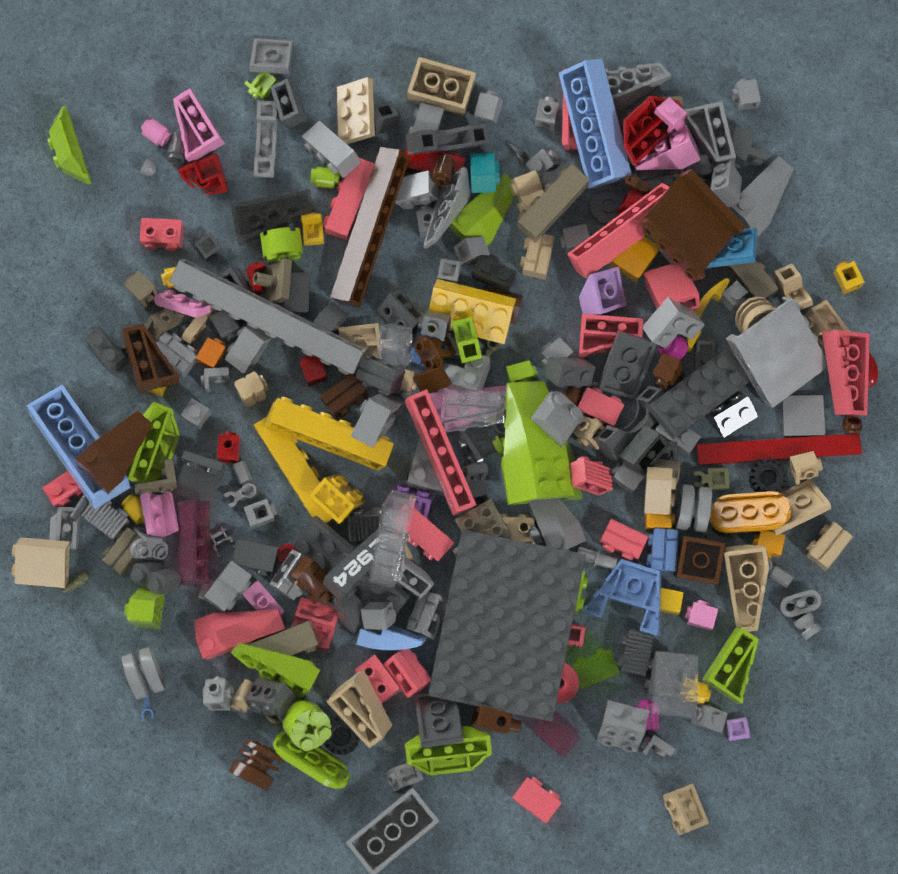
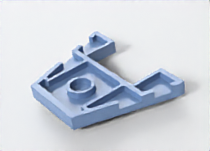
[582,559,662,637]

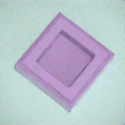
[725,717,751,741]

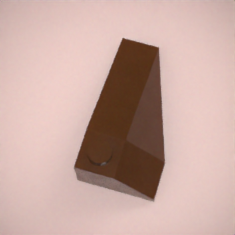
[75,411,153,494]

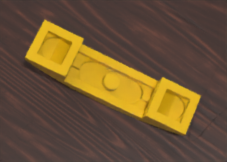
[686,278,730,353]

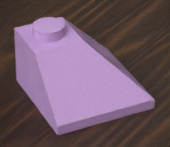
[579,266,627,315]

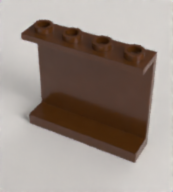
[639,169,746,281]

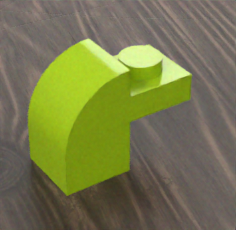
[451,317,482,363]

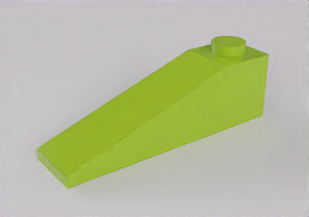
[450,173,515,246]
[231,643,320,701]

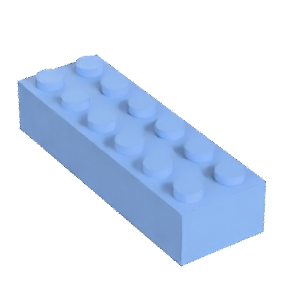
[559,59,632,189]
[27,385,130,509]

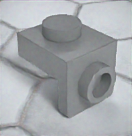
[526,149,560,179]
[691,704,728,733]

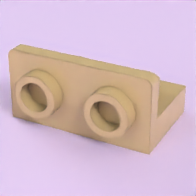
[803,300,849,350]
[663,784,709,835]

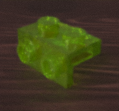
[572,647,620,690]

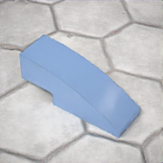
[356,625,426,650]

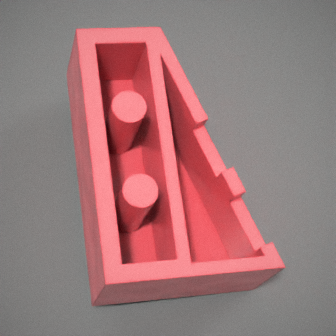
[578,314,643,358]

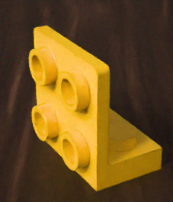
[309,474,366,524]

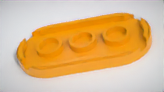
[709,491,792,533]

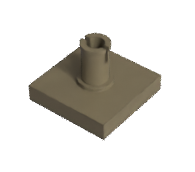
[253,258,292,305]

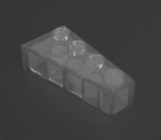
[369,490,416,588]

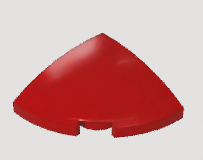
[178,154,229,194]

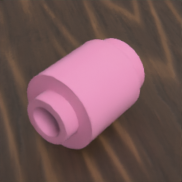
[141,119,172,147]

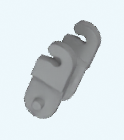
[208,526,235,557]

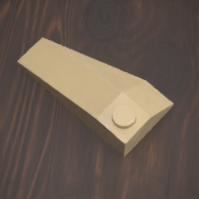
[724,544,769,632]

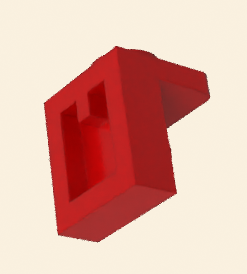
[245,262,266,295]

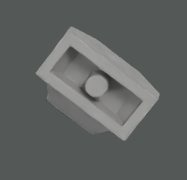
[49,507,80,550]

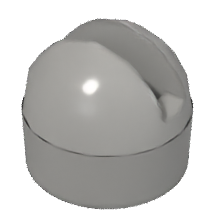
[140,159,156,176]

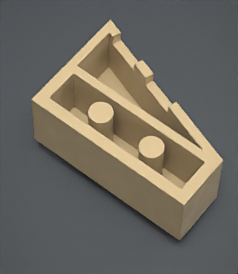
[327,669,392,748]

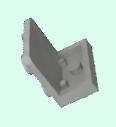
[597,700,649,752]

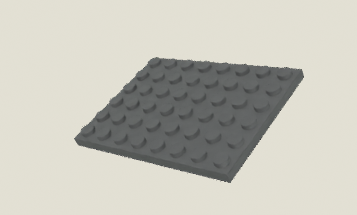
[428,530,586,722]

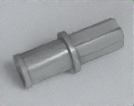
[576,547,618,570]

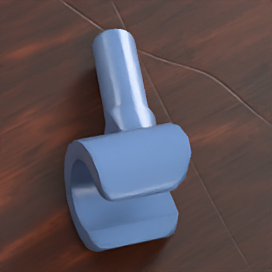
[141,691,155,720]

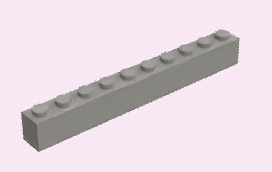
[169,259,366,375]

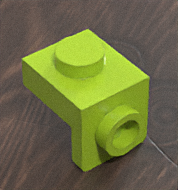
[244,72,279,100]

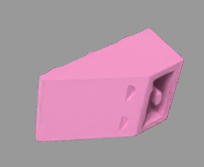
[635,124,700,170]

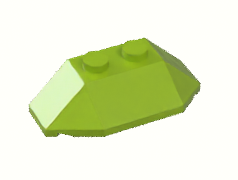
[47,106,92,185]
[126,402,180,484]
[405,726,492,776]

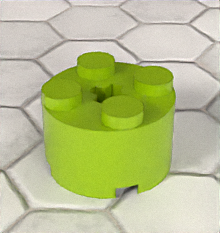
[260,227,303,264]
[282,700,332,751]

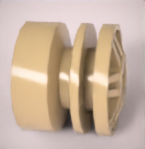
[735,297,776,333]

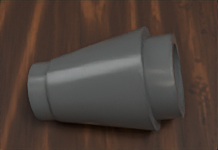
[166,133,186,165]

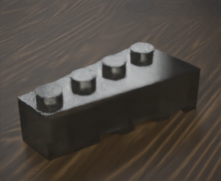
[230,189,315,247]

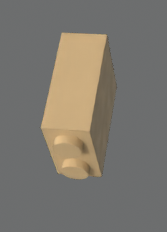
[12,537,70,588]

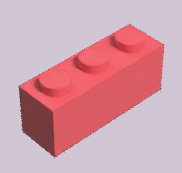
[390,500,454,561]

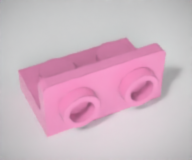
[140,492,179,537]

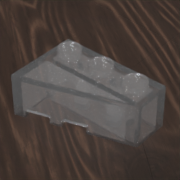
[441,388,505,435]

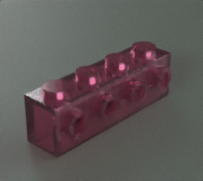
[177,499,210,586]

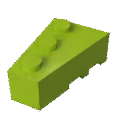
[124,587,165,629]
[702,627,759,704]

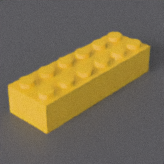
[264,397,394,471]

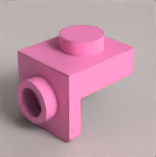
[654,97,687,134]

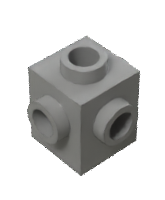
[202,677,234,711]

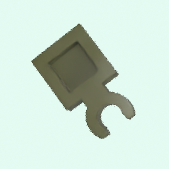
[693,468,729,490]

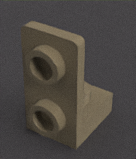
[145,308,192,342]
[134,459,177,496]

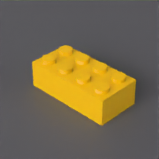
[429,279,516,344]

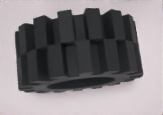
[749,458,788,493]
[324,716,360,755]

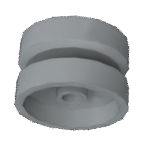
[676,484,712,533]
[122,646,166,700]

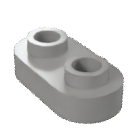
[779,590,821,618]

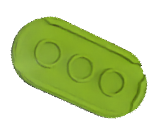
[273,732,351,789]

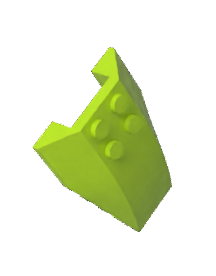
[501,381,583,505]

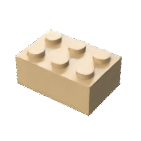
[407,57,476,117]

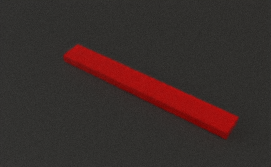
[696,433,862,466]

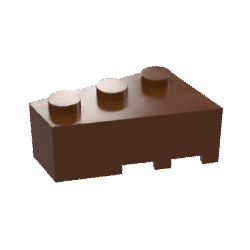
[122,324,180,393]

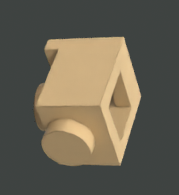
[789,451,823,485]

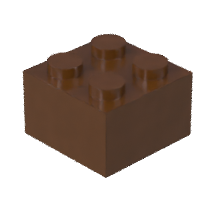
[677,536,726,586]

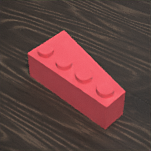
[822,330,870,416]

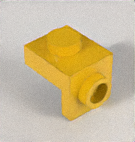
[301,212,324,246]

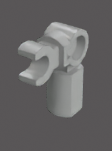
[224,461,258,508]
[768,558,794,588]

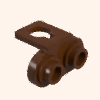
[414,335,456,371]

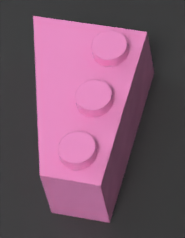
[173,88,225,163]

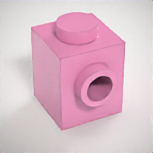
[684,600,718,631]

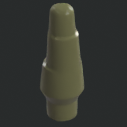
[62,571,91,593]

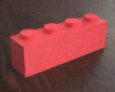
[323,158,375,241]

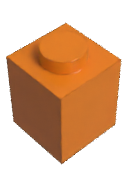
[196,338,227,368]

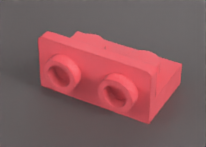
[42,471,83,509]

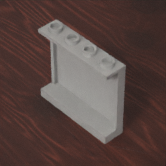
[726,296,827,408]

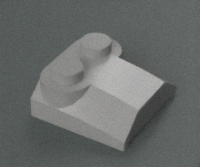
[531,391,583,447]

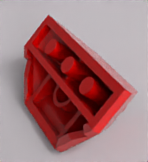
[623,96,688,165]

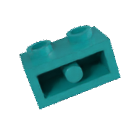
[471,152,500,193]

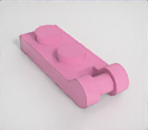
[154,289,210,318]

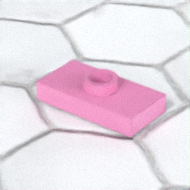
[242,580,285,615]

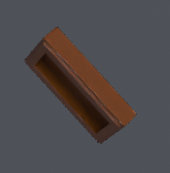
[413,366,452,393]

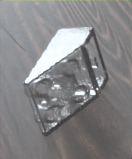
[651,651,698,719]

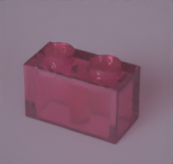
[531,712,580,758]

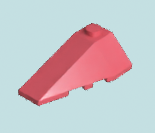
[194,610,286,660]

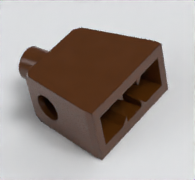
[470,705,522,735]

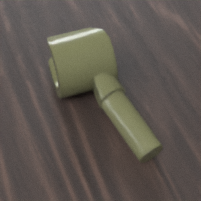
[484,340,499,357]

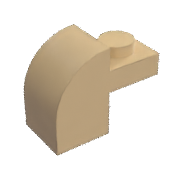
[774,263,813,311]

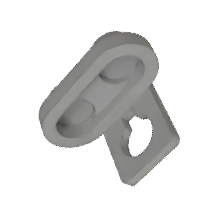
[130,527,168,561]

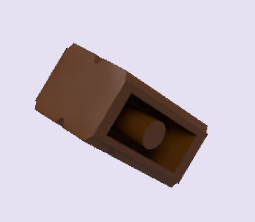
[653,353,685,393]
[320,373,368,419]
[290,557,333,605]

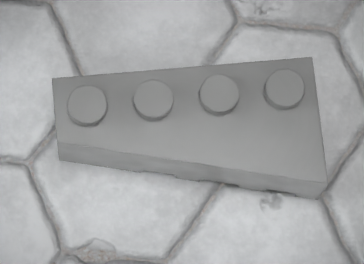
[351,394,406,448]

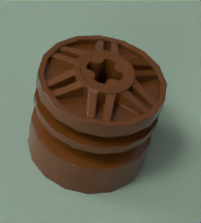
[228,739,284,792]

